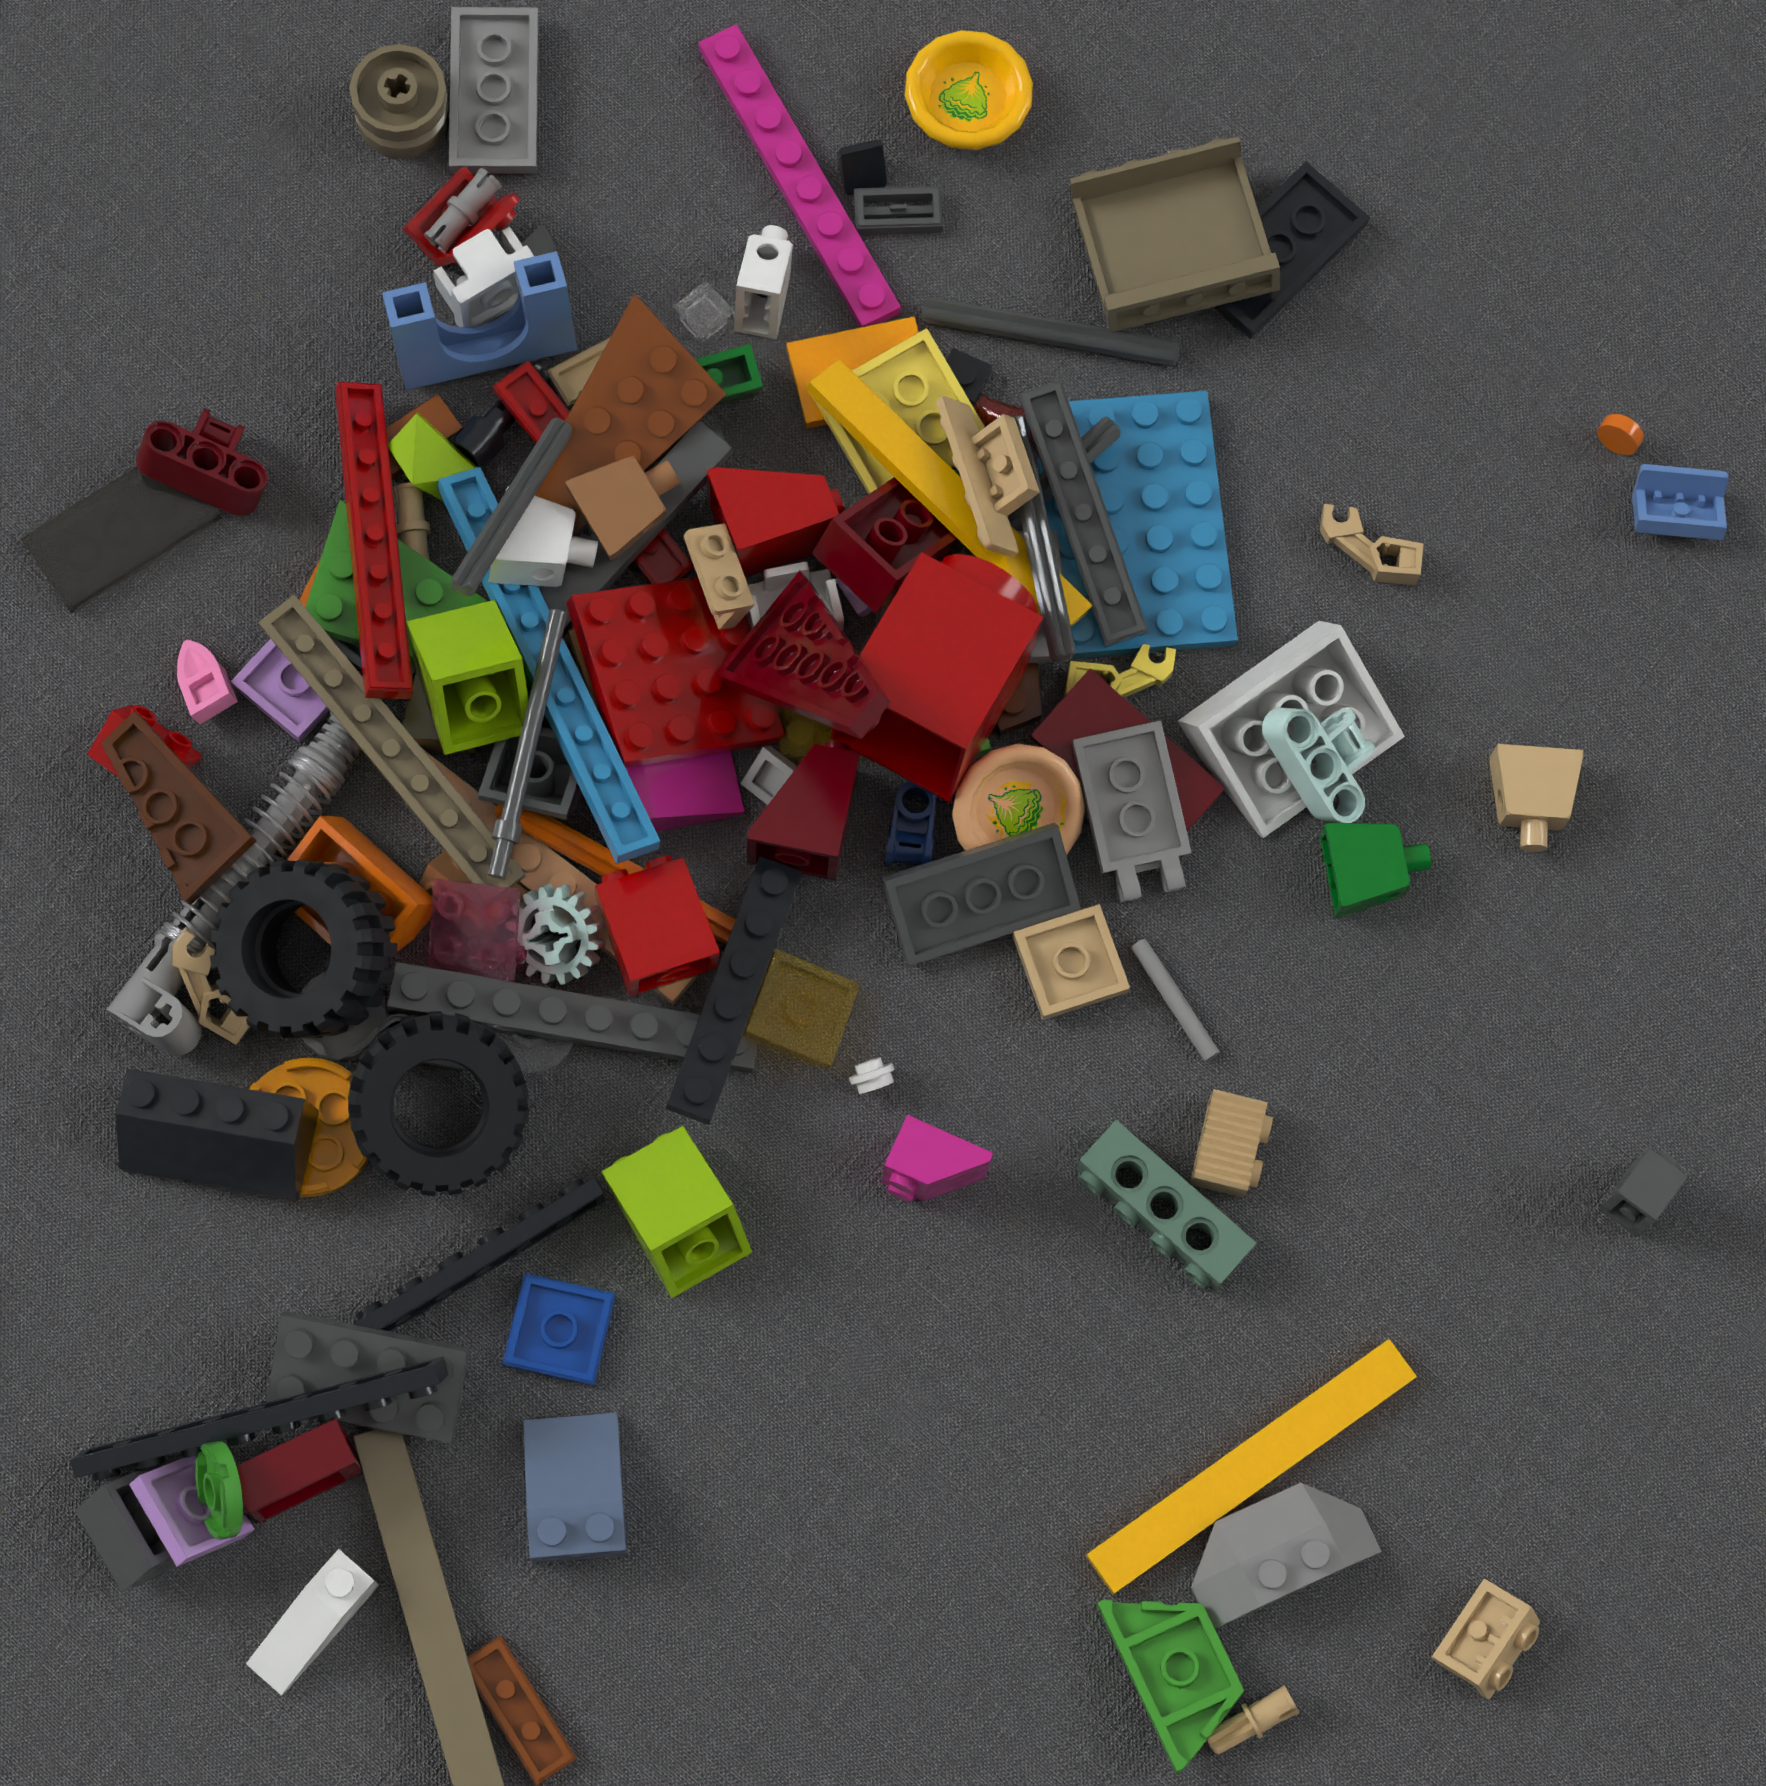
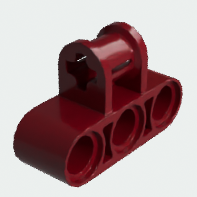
[135,408,268,516]

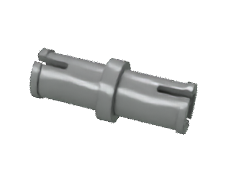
[424,168,502,253]

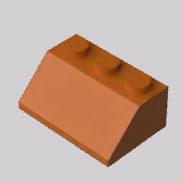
[287,816,440,958]

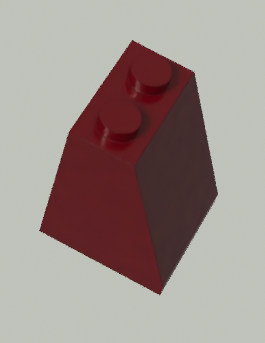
[747,741,860,881]

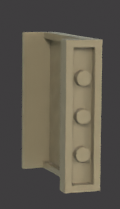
[1070,136,1280,333]

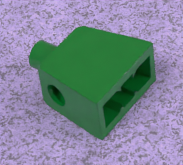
[1319,823,1431,918]

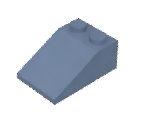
[523,1412,628,1563]

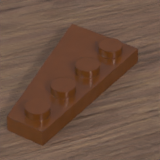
[101,711,257,905]

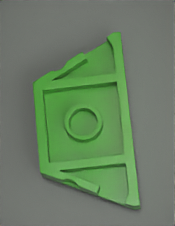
[1097,1600,1244,1774]

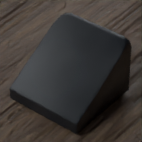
[838,139,887,195]

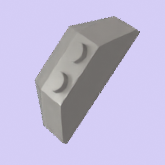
[1190,1483,1382,1629]

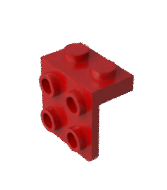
[402,167,520,267]

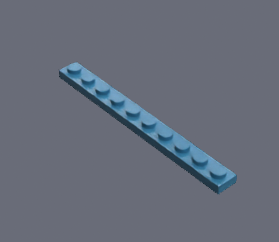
[437,467,661,864]

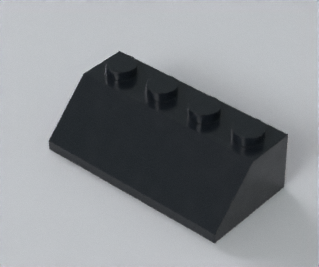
[116,1069,319,1201]

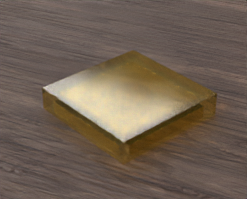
[742,949,860,1070]

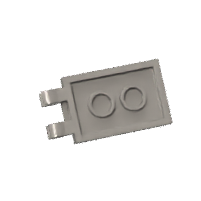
[1071,720,1192,903]

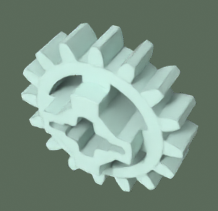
[506,883,606,985]

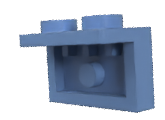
[1632,464,1729,540]

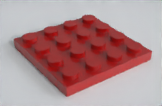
[566,578,786,768]

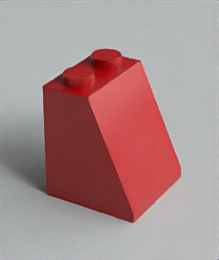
[707,467,844,578]
[595,855,720,997]

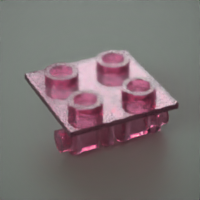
[428,878,527,981]

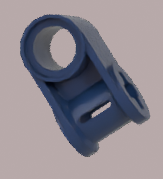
[884,781,936,866]

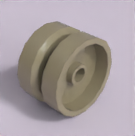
[349,44,450,159]

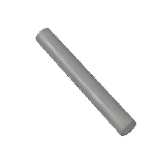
[1131,938,1220,1062]

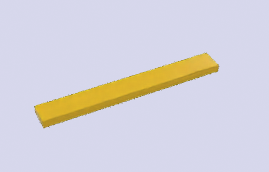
[806,359,1093,627]
[1085,1339,1417,1595]

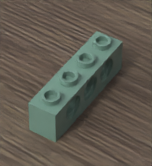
[1076,1120,1257,1291]

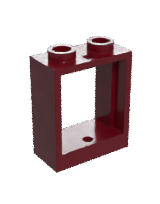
[237,1419,364,1523]

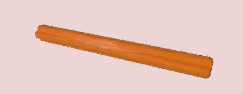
[494,804,736,945]

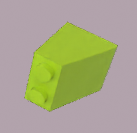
[406,600,528,755]
[602,1126,753,1298]

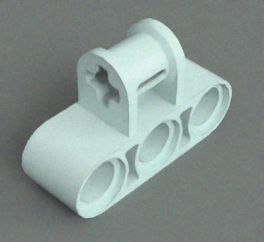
[1262,708,1375,823]

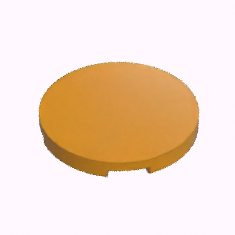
[249,1058,369,1197]

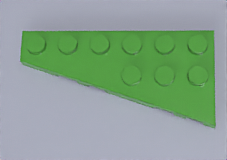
[305,500,532,697]

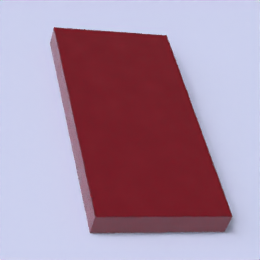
[1029,668,1225,831]

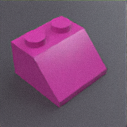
[881,1115,993,1203]

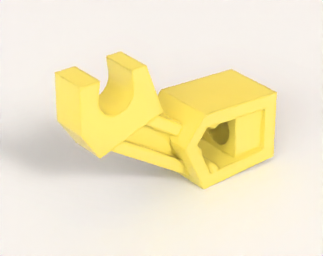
[1064,644,1176,698]

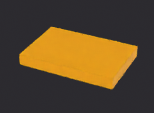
[786,316,919,429]

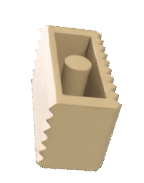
[1190,1089,1273,1198]

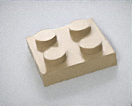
[1012,904,1130,1020]

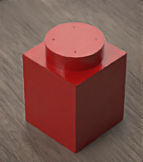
[830,552,1043,802]

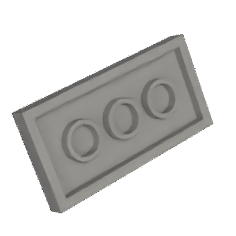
[449,7,539,174]

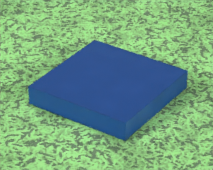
[502,1273,616,1387]

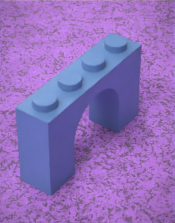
[382,251,578,391]

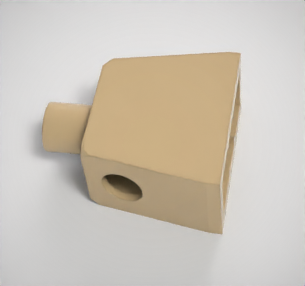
[1490,744,1583,852]

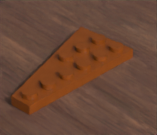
[535,293,727,536]

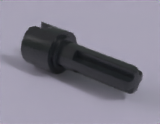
[449,364,551,470]

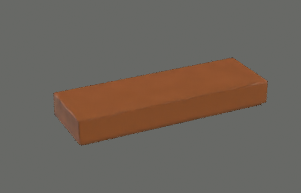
[468,1636,578,1786]

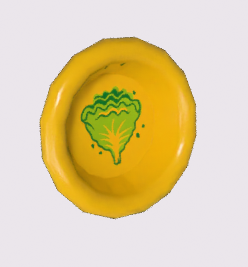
[905,30,1033,150]

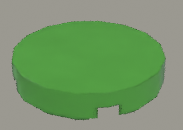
[195,1441,243,1540]

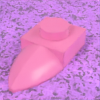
[177,639,238,724]

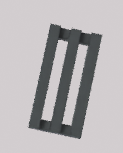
[854,186,943,235]

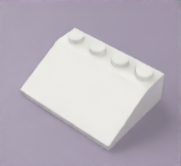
[1178,621,1405,838]

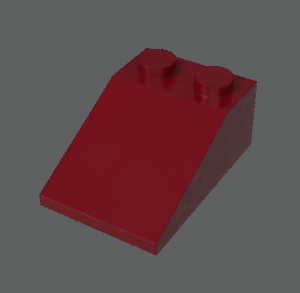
[812,477,960,614]

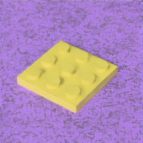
[811,328,985,494]

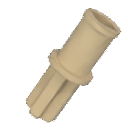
[1207,1685,1300,1754]

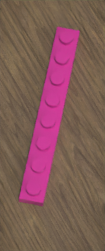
[698,24,901,328]

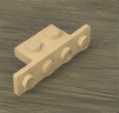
[936,396,1040,557]

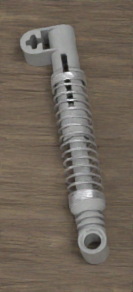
[106,712,361,1056]

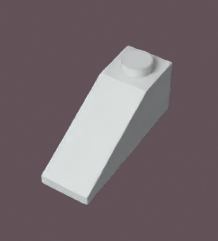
[246,1549,380,1696]

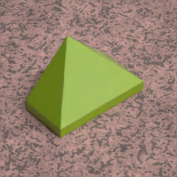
[388,412,484,501]

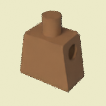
[565,456,681,562]

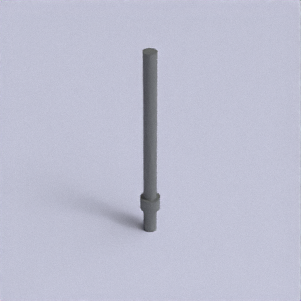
[488,609,568,879]

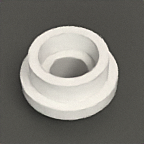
[849,1057,895,1094]

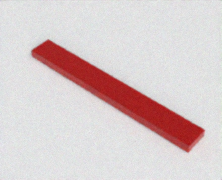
[335,381,413,699]

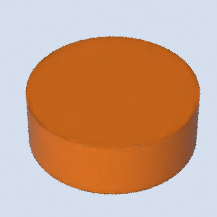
[1597,414,1644,455]

